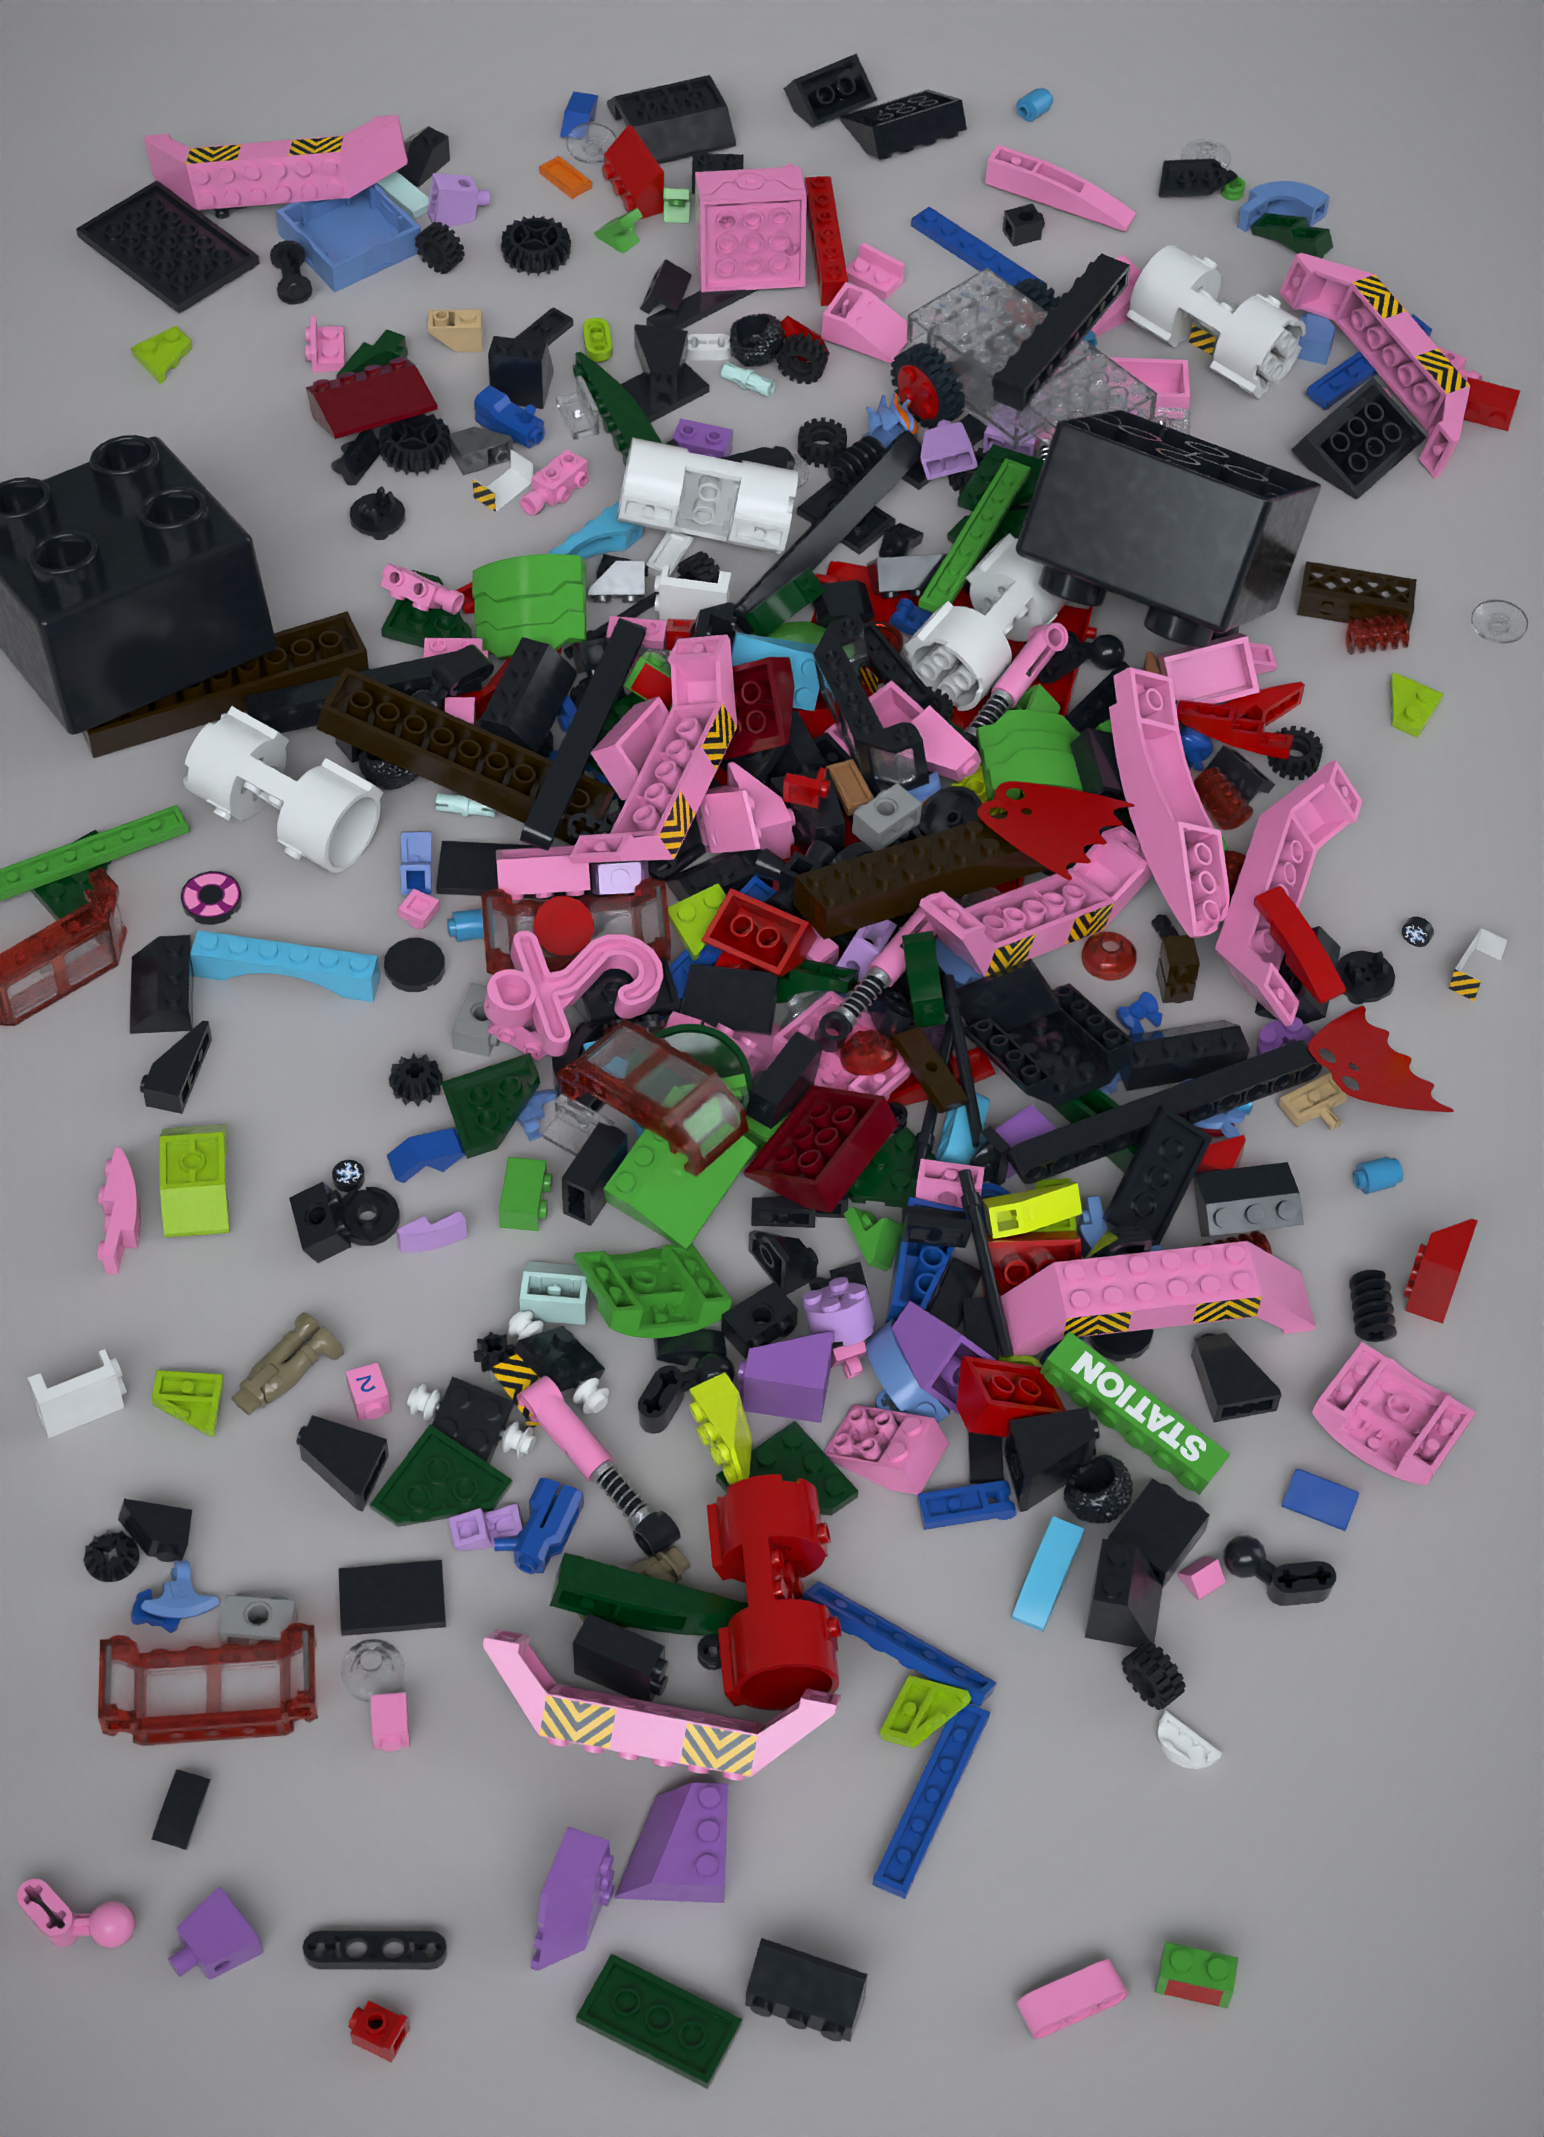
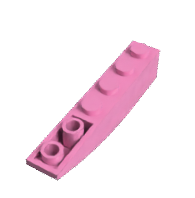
[985,145,1136,232]

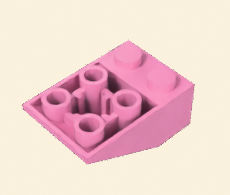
[821,282,916,364]
[696,785,762,853]
[824,1404,949,1495]

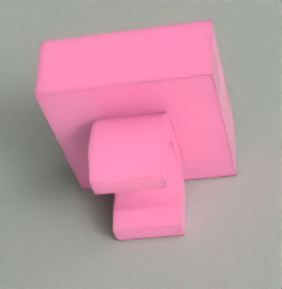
[398,889,440,930]
[831,1340,867,1379]

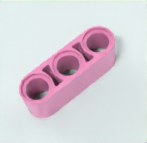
[1016,1959,1128,2039]

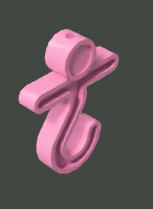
[483,931,663,1057]

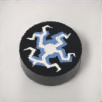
[1402,916,1434,947]
[332,1160,365,1192]

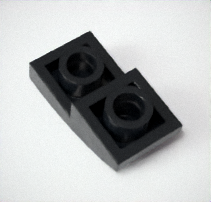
[928,1257,982,1329]
[654,1329,727,1366]
[151,1769,211,1850]

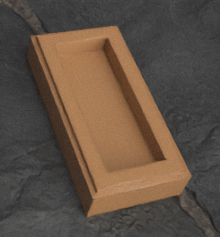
[826,759,874,816]

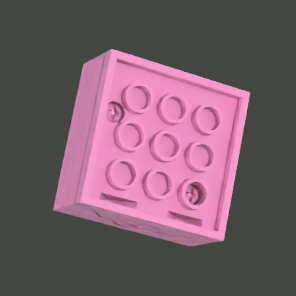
[695,166,807,292]

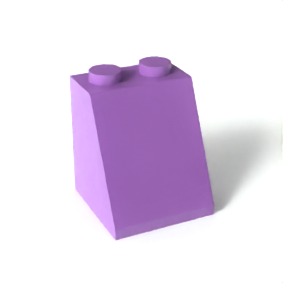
[892,1301,996,1414]
[738,1332,834,1423]

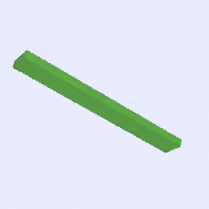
[918,458,1031,612]
[0,805,189,901]

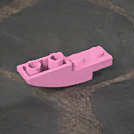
[98,1147,141,1274]

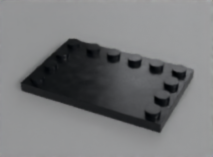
[76,180,259,313]

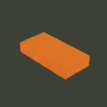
[539,156,592,199]

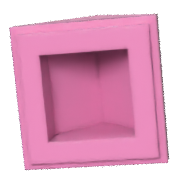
[1178,1556,1226,1601]

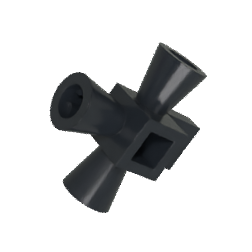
[753,840,836,915]

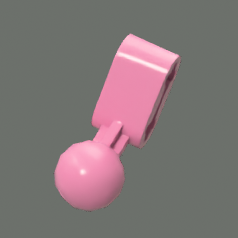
[17,1878,135,1949]

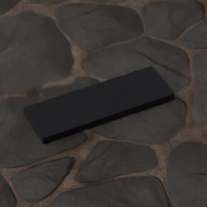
[436,841,617,903]

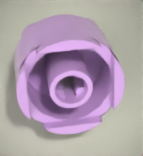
[803,1277,876,1347]

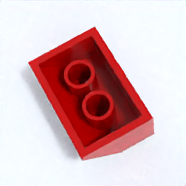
[602,125,664,220]
[701,888,817,977]
[1403,1218,1478,1324]
[980,1230,1081,1298]
[957,1356,1066,1437]

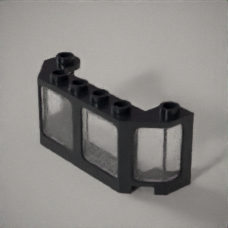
[813,612,930,791]

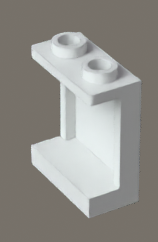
[654,565,731,621]
[28,1349,127,1438]

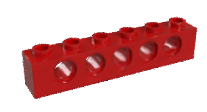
[805,176,848,306]

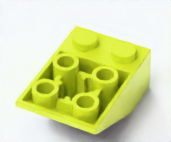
[689,1372,752,1485]

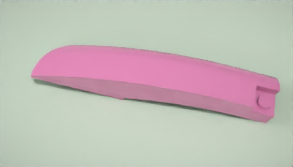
[1109,667,1230,938]

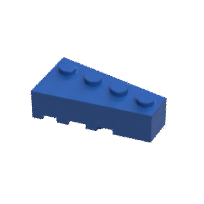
[885,1197,969,1324]

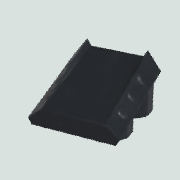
[812,580,875,628]

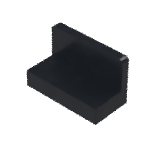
[640,259,692,314]
[1203,746,1276,808]
[901,1205,972,1248]

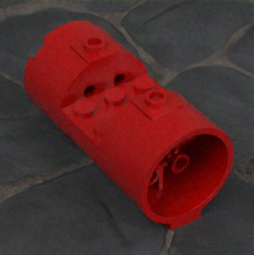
[707,1474,842,1711]

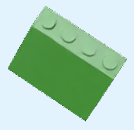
[603,1087,757,1251]

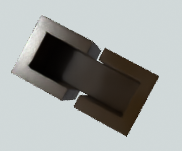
[1156,935,1200,1003]

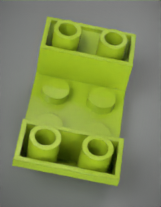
[159,1124,230,1238]

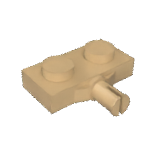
[1278,1073,1349,1130]

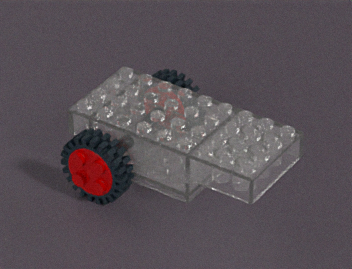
[890,268,1157,448]

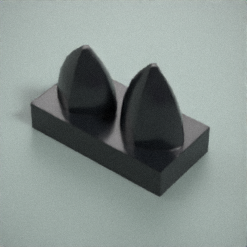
[331,429,380,485]
[969,1126,1011,1186]

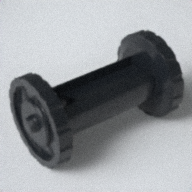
[270,240,312,305]

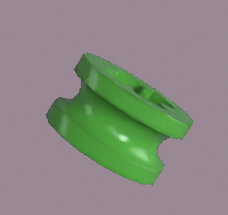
[1221,177,1245,201]

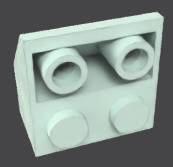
[519,1261,590,1325]

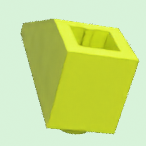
[982,1182,1082,1239]

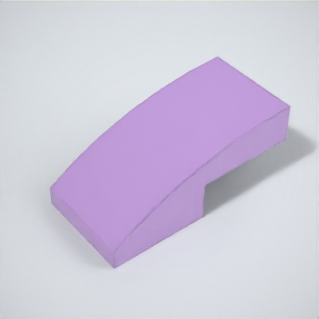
[396,1211,467,1252]
[449,1503,525,1551]

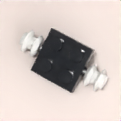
[508,1311,609,1414]
[407,1377,536,1464]

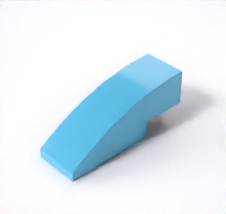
[1011,1516,1085,1632]

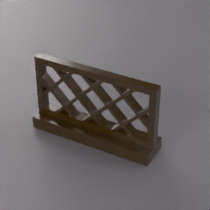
[1297,561,1417,634]

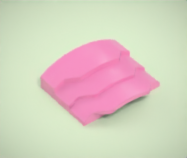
[772,991,912,1100]
[1312,1342,1476,1485]

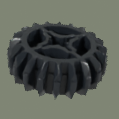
[501,215,571,276]
[378,413,451,476]

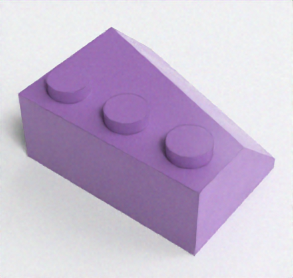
[615,1782,728,1903]
[531,1827,615,1971]

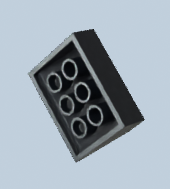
[840,89,967,159]
[1291,377,1427,500]

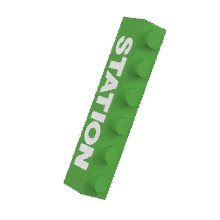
[1040,1331,1230,1495]

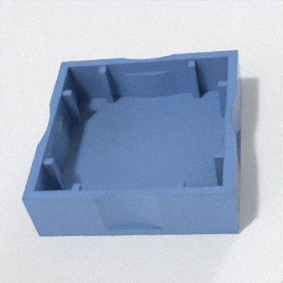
[276,183,421,292]

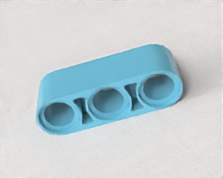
[936,1085,990,1165]

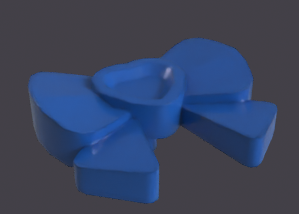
[1116,992,1163,1035]
[131,1589,181,1633]

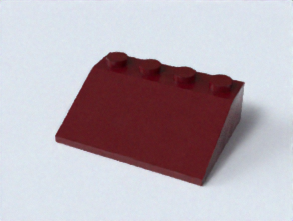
[306,357,438,439]
[721,657,795,761]
[744,1085,899,1213]

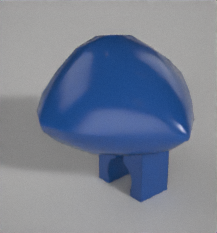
[1180,726,1214,777]

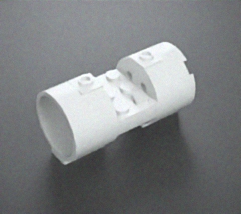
[1126,245,1306,399]
[617,438,798,554]
[903,533,1068,711]
[183,706,384,873]

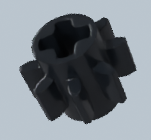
[474,1332,515,1372]

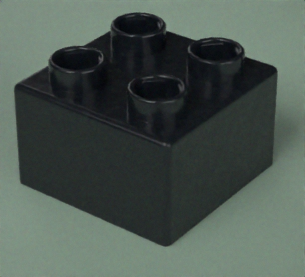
[1016,410,1321,648]
[0,435,277,735]

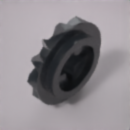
[83,1530,140,1582]

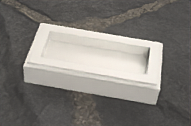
[646,531,694,577]

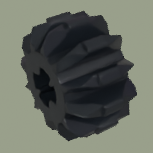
[389,1052,443,1107]

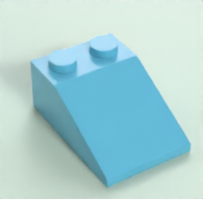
[731,632,820,711]

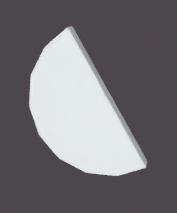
[1157,1710,1222,1769]

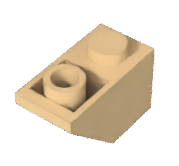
[428,309,483,352]

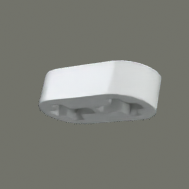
[686,334,733,360]

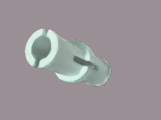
[721,362,776,397]
[436,792,497,818]

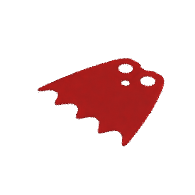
[977,781,1135,880]
[1308,1006,1454,1112]

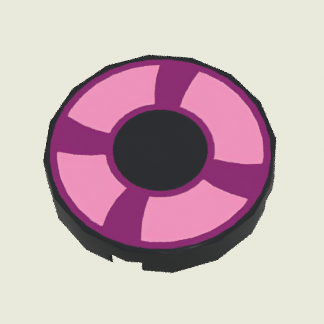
[181,871,242,925]

